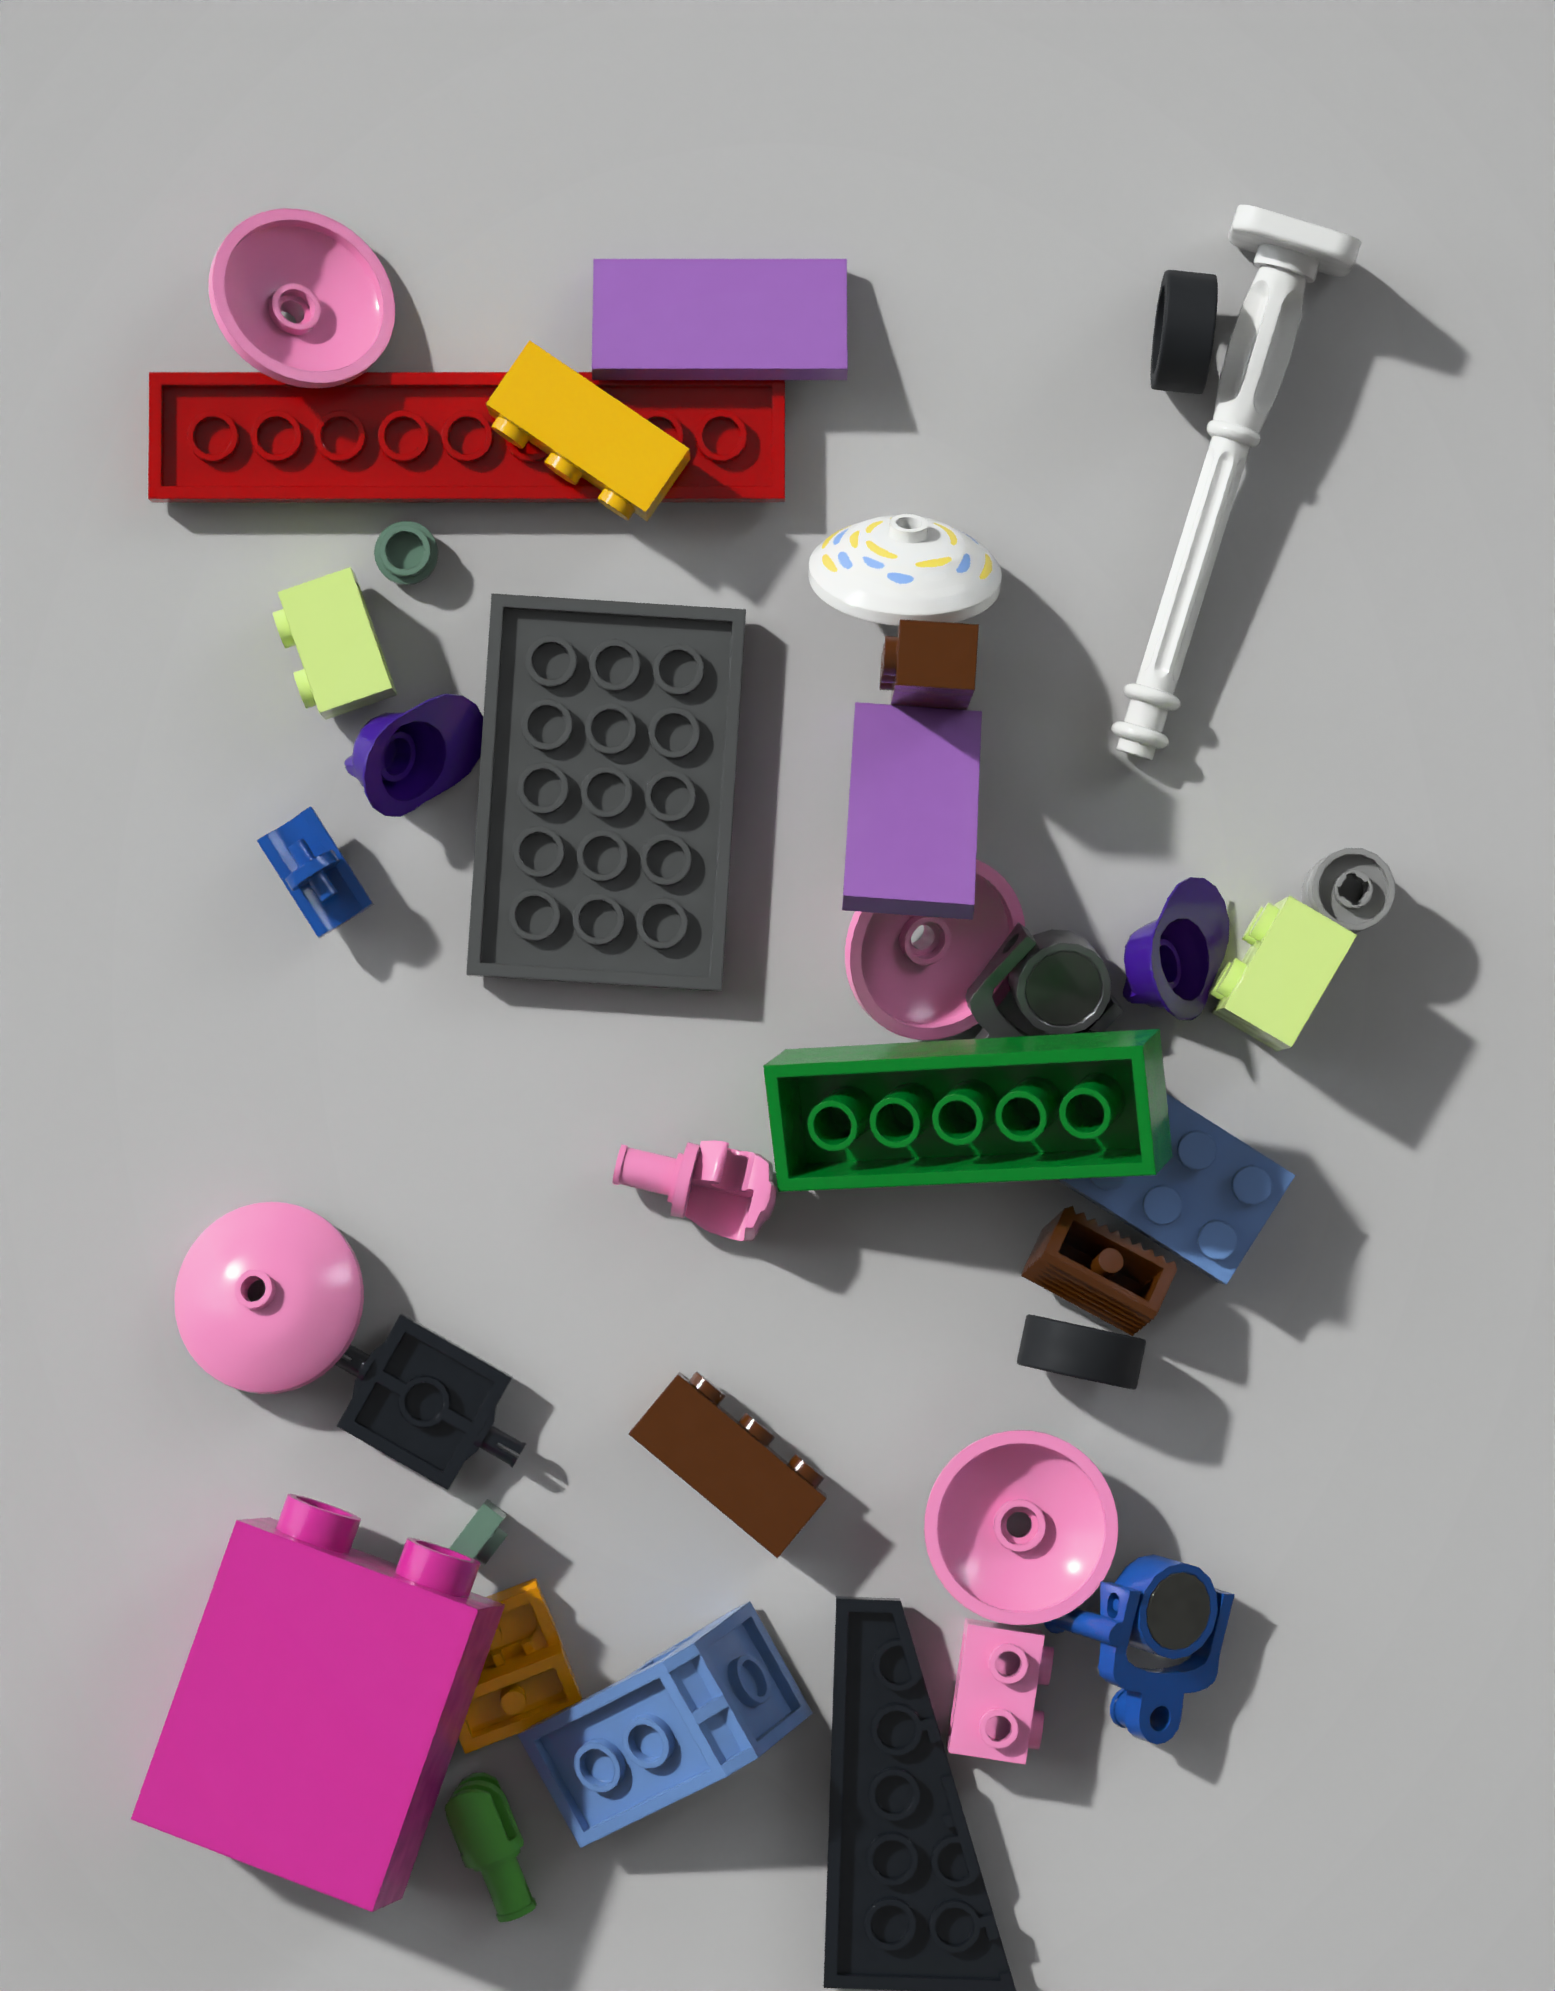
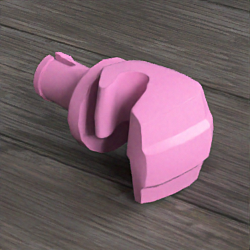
[612,1140,777,1241]

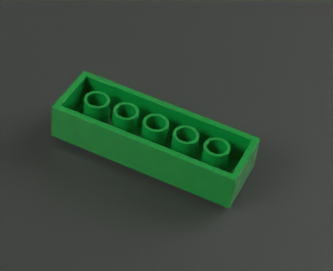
[763,1029,1173,1192]

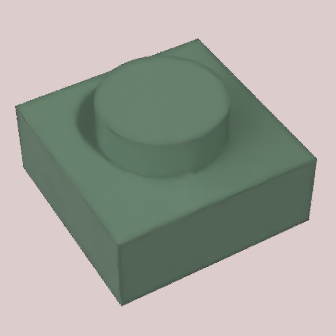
[449,1499,508,1565]

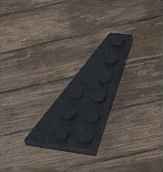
[823,1596,1016,1991]

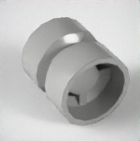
[1302,848,1395,933]

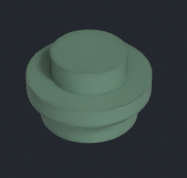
[374,521,438,585]

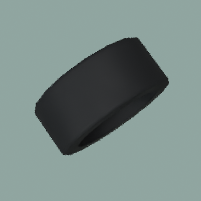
[1150,270,1218,394]
[1017,1314,1146,1390]

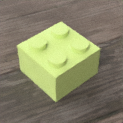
[1210,896,1357,1051]

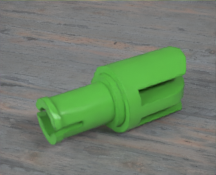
[445,1772,537,1922]

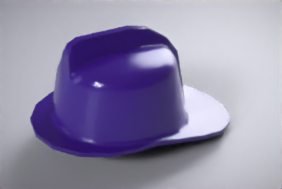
[344,693,483,817]
[1123,877,1229,1021]

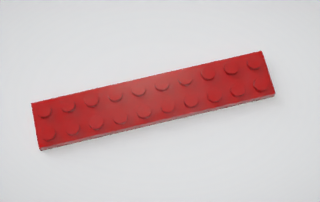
[148,372,785,503]

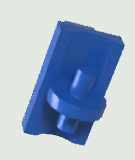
[257,806,374,938]

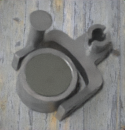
[965,922,1124,1039]

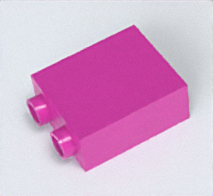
[131,1494,505,1912]

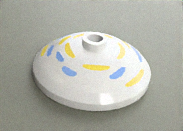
[808,514,1002,626]

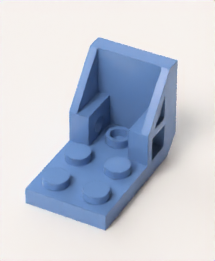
[518,1601,813,1848]

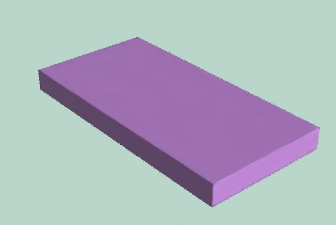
[592,259,848,380]
[842,702,982,920]

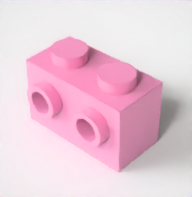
[946,1618,1054,1765]

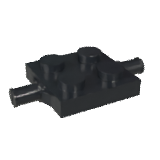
[335,1314,526,1490]

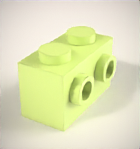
[273,567,397,720]

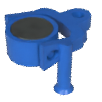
[1044,1554,1235,1744]

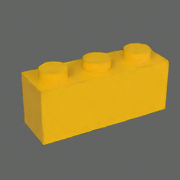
[486,340,690,522]

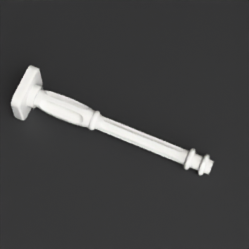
[1111,205,1362,761]

